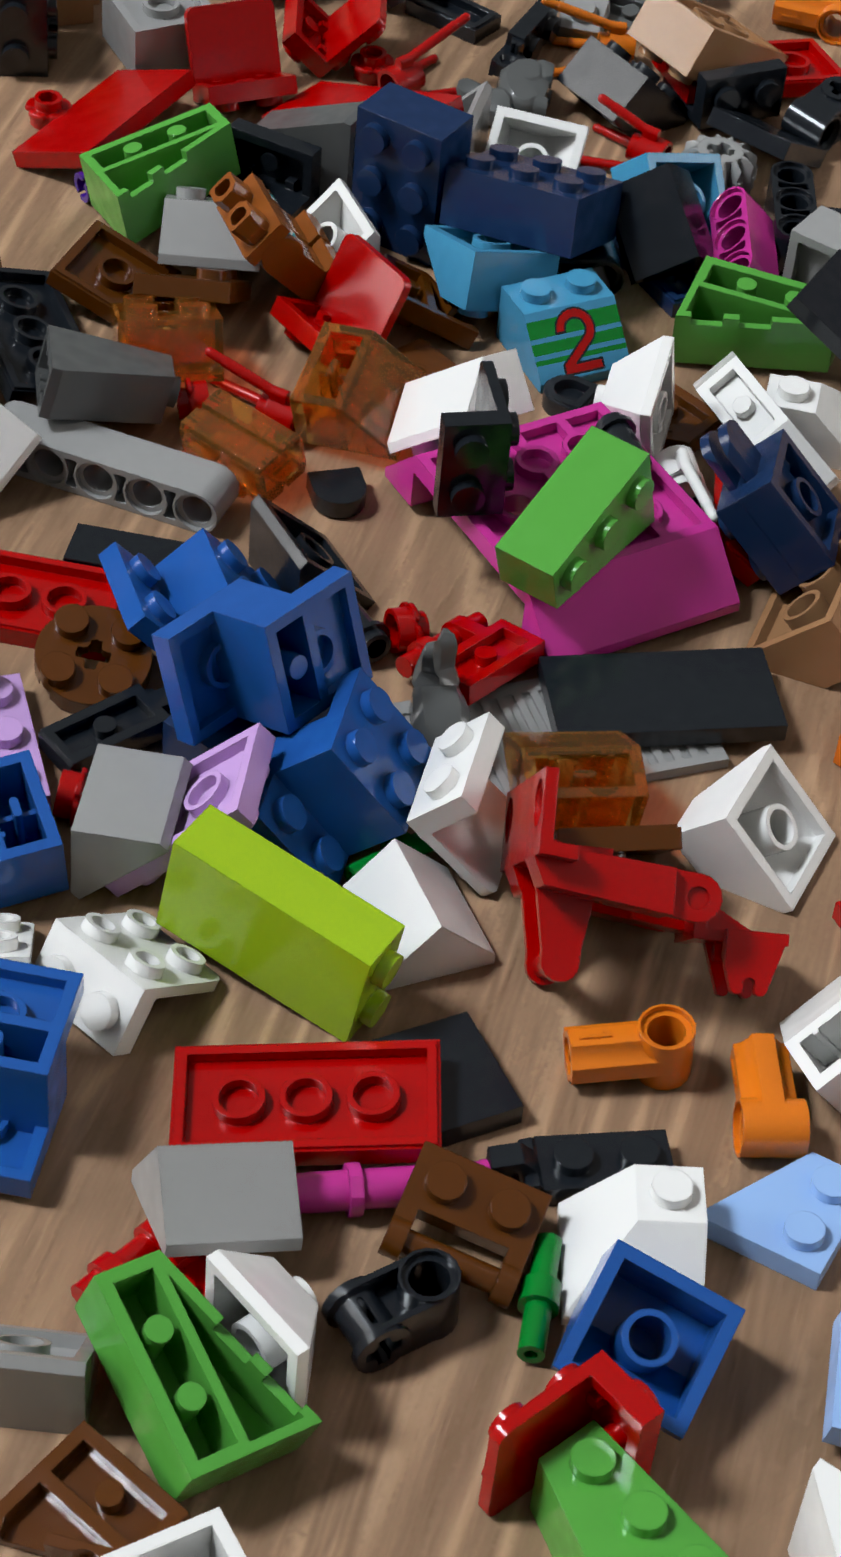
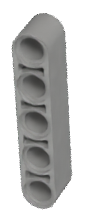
[4,400,240,533]

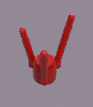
[377,13,471,95]
[580,94,673,170]
[195,347,307,447]

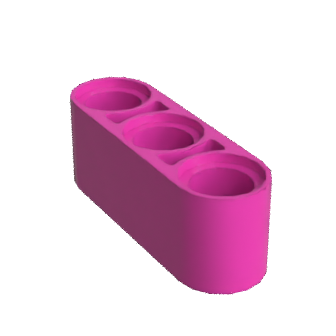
[709,186,779,276]

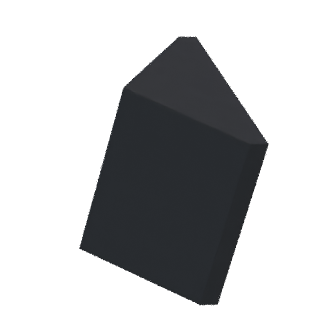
[616,162,714,285]
[248,494,375,611]

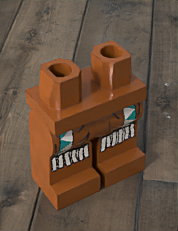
[209,172,337,301]

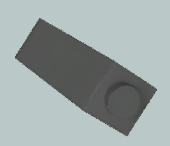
[257,101,364,197]
[35,324,181,424]

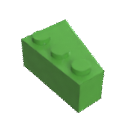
[79,103,241,243]
[672,256,836,373]
[495,425,655,609]
[75,1249,323,1503]
[529,1420,729,1557]

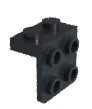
[0,0,58,77]
[662,59,788,130]
[206,118,322,218]
[433,361,520,517]

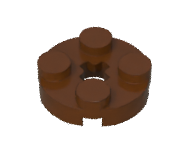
[34,604,152,714]

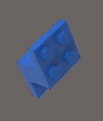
[98,528,281,651]
[151,566,373,747]
[251,667,432,884]
[0,958,84,1199]

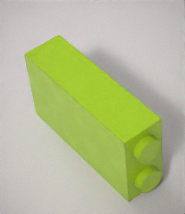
[156,804,405,1042]

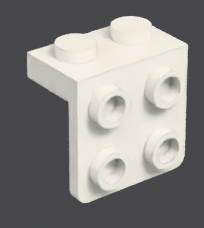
[406,712,507,896]
[34,909,220,1056]

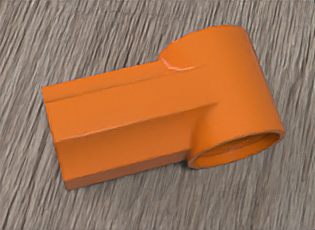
[772,0,841,46]
[563,1004,696,1090]
[730,1033,810,1158]

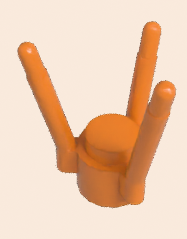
[541,0,636,77]

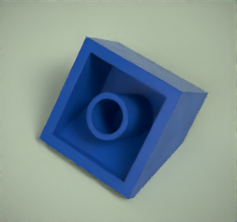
[551,1239,746,1441]

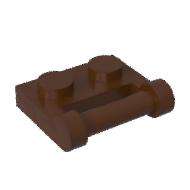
[377,1140,553,1309]

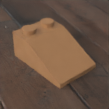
[627,0,788,86]

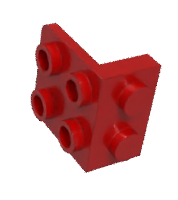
[184,0,298,113]
[282,0,387,79]
[270,234,411,372]
[478,1349,665,1517]

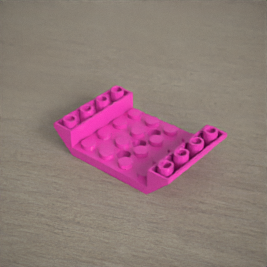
[385,402,740,656]

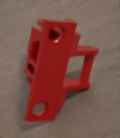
[500,766,790,999]

